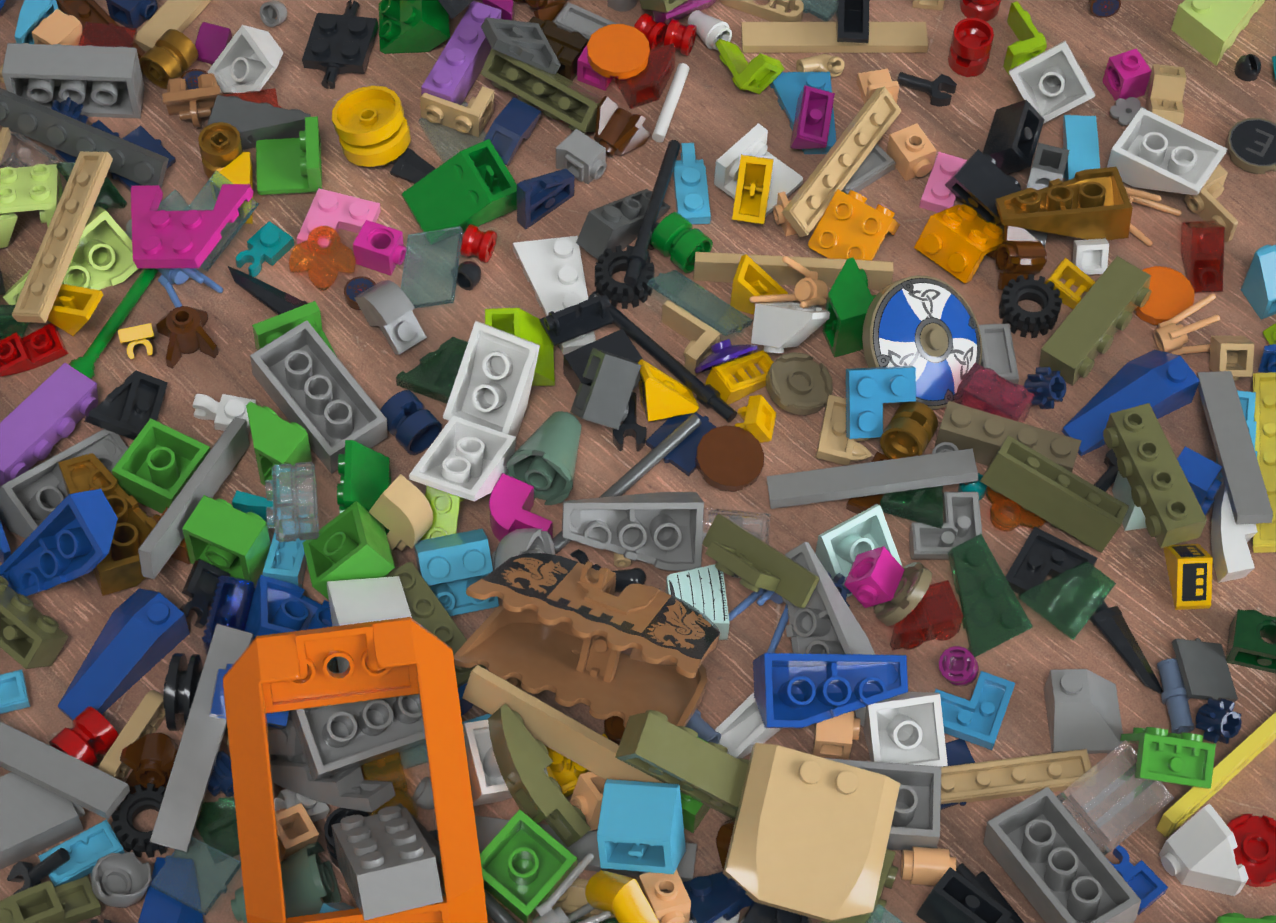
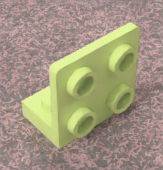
[0,164,63,227]

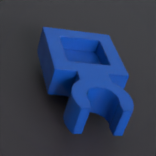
[1109,845,1168,915]

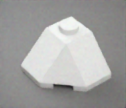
[208,25,283,94]
[751,302,830,353]
[463,719,548,806]
[1159,803,1249,896]

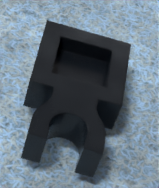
[180,559,231,628]

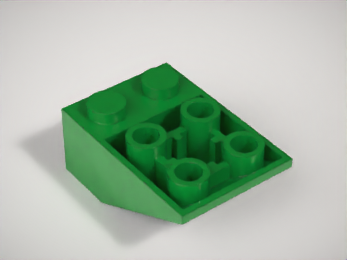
[402,139,517,247]

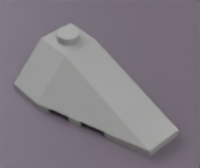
[562,492,704,571]
[782,542,875,655]

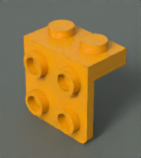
[808,189,900,261]
[914,204,1007,284]

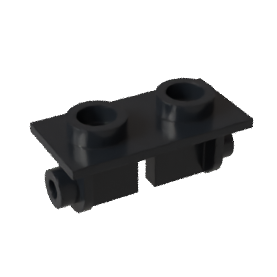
[539,293,615,346]

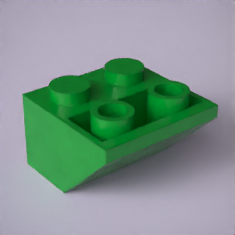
[378,0,450,54]
[822,257,876,358]
[337,440,391,535]

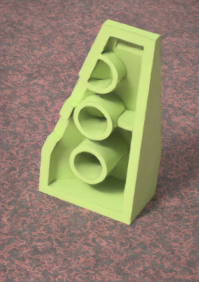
[2,206,139,309]

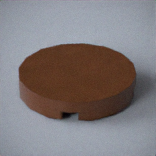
[695,425,764,492]

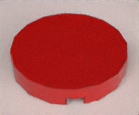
[1227,814,1276,887]

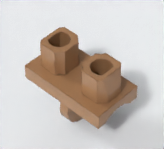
[162,73,224,128]

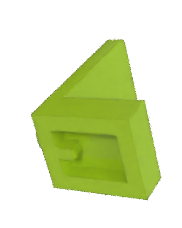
[1003,1,1047,75]
[715,39,785,94]
[420,485,465,540]

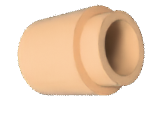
[901,846,956,886]

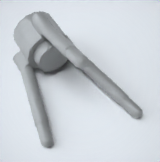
[531,853,611,923]

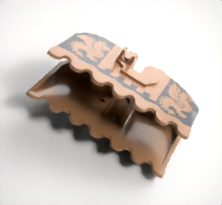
[453,553,720,728]

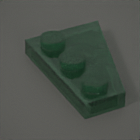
[948,534,1033,658]

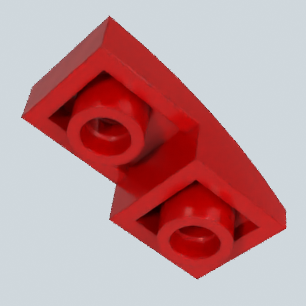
[0,322,68,377]

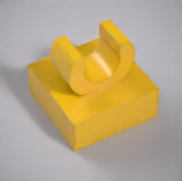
[118,323,155,360]
[735,395,776,443]

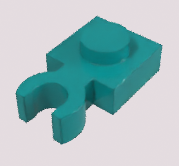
[235,221,294,277]

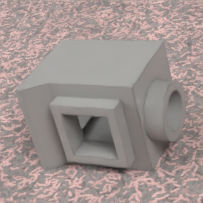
[556,129,607,184]

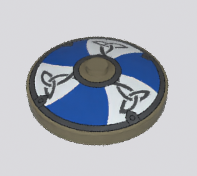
[862,275,982,410]

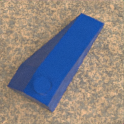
[753,653,908,729]

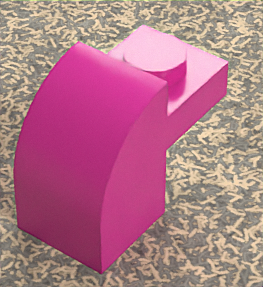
[489,473,553,541]

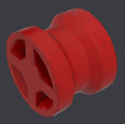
[634,13,668,52]
[663,19,697,56]
[460,224,497,263]

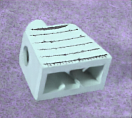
[665,564,730,640]

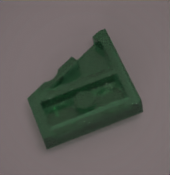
[880,486,943,529]

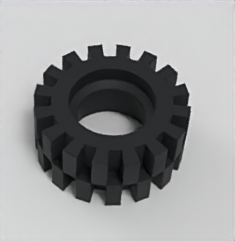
[595,245,654,309]
[999,274,1062,338]
[111,783,167,858]

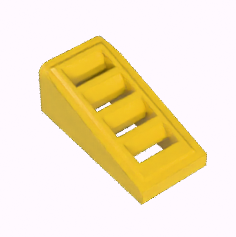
[1044,257,1095,309]
[705,350,774,404]

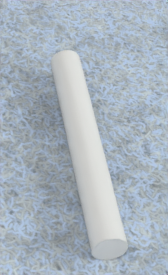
[652,63,690,142]

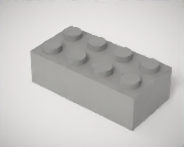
[2,43,145,119]
[250,320,388,474]
[289,694,426,782]
[826,758,941,851]
[983,787,1141,923]
[331,806,443,920]

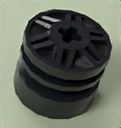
[163,653,228,734]

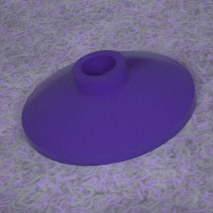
[694,339,759,374]

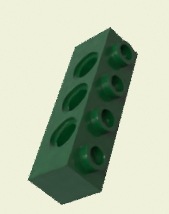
[1226,609,1276,674]

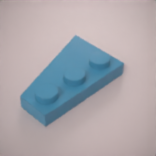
[770,72,836,154]

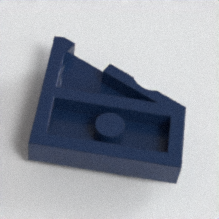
[517,168,575,230]
[683,872,754,923]

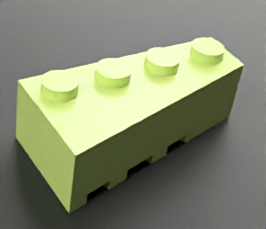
[1171,0,1266,66]

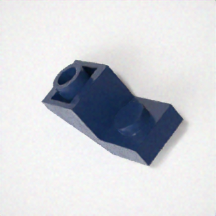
[483,97,542,166]

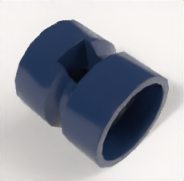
[380,390,442,455]

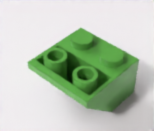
[246,401,313,492]

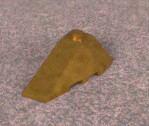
[995,167,1133,240]
[58,453,157,596]

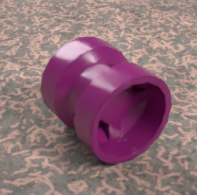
[939,646,979,687]

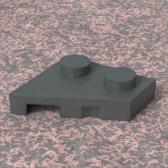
[481,18,561,74]

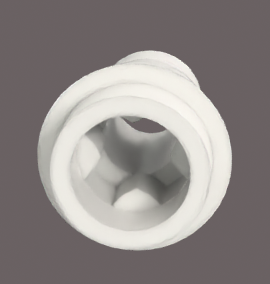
[688,10,732,50]

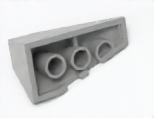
[0,429,128,539]

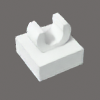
[1072,238,1109,275]

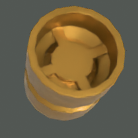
[139,29,198,89]
[198,122,243,179]
[880,401,938,459]

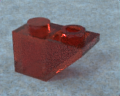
[615,43,676,109]
[1181,221,1225,293]
[890,580,964,651]

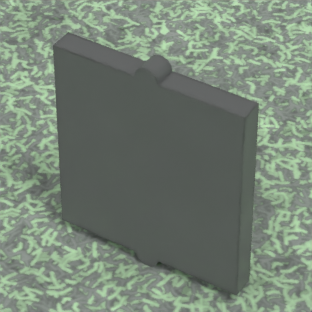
[1172,638,1238,702]

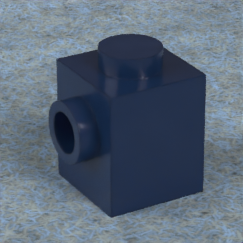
[106,0,158,32]

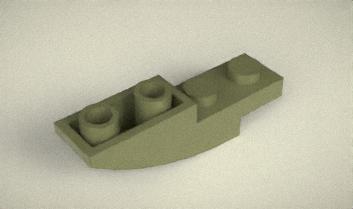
[488,703,591,848]
[0,876,101,923]

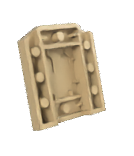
[723,743,900,923]

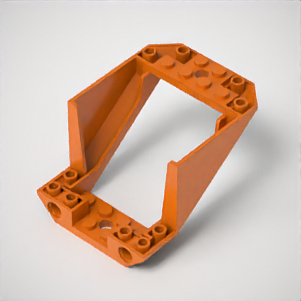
[223,617,488,923]

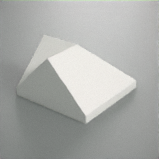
[1009,41,1095,124]
[863,692,948,767]

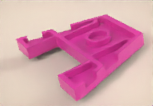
[131,184,254,268]

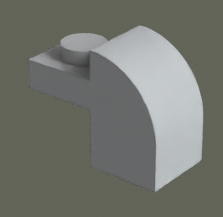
[354,280,427,355]

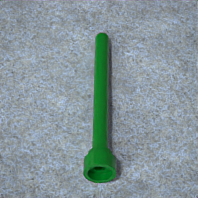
[69,268,158,380]

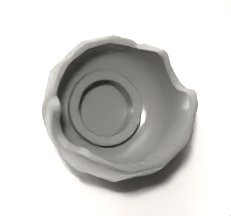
[90,852,152,908]

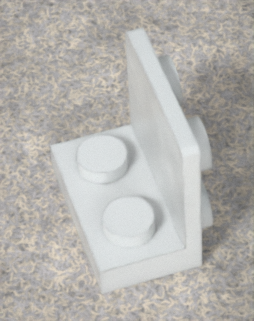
[714,123,803,217]

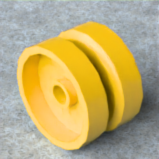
[332,86,411,167]

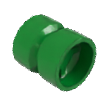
[650,212,713,273]

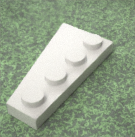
[513,236,596,355]

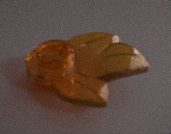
[289,226,355,291]
[986,486,1047,531]

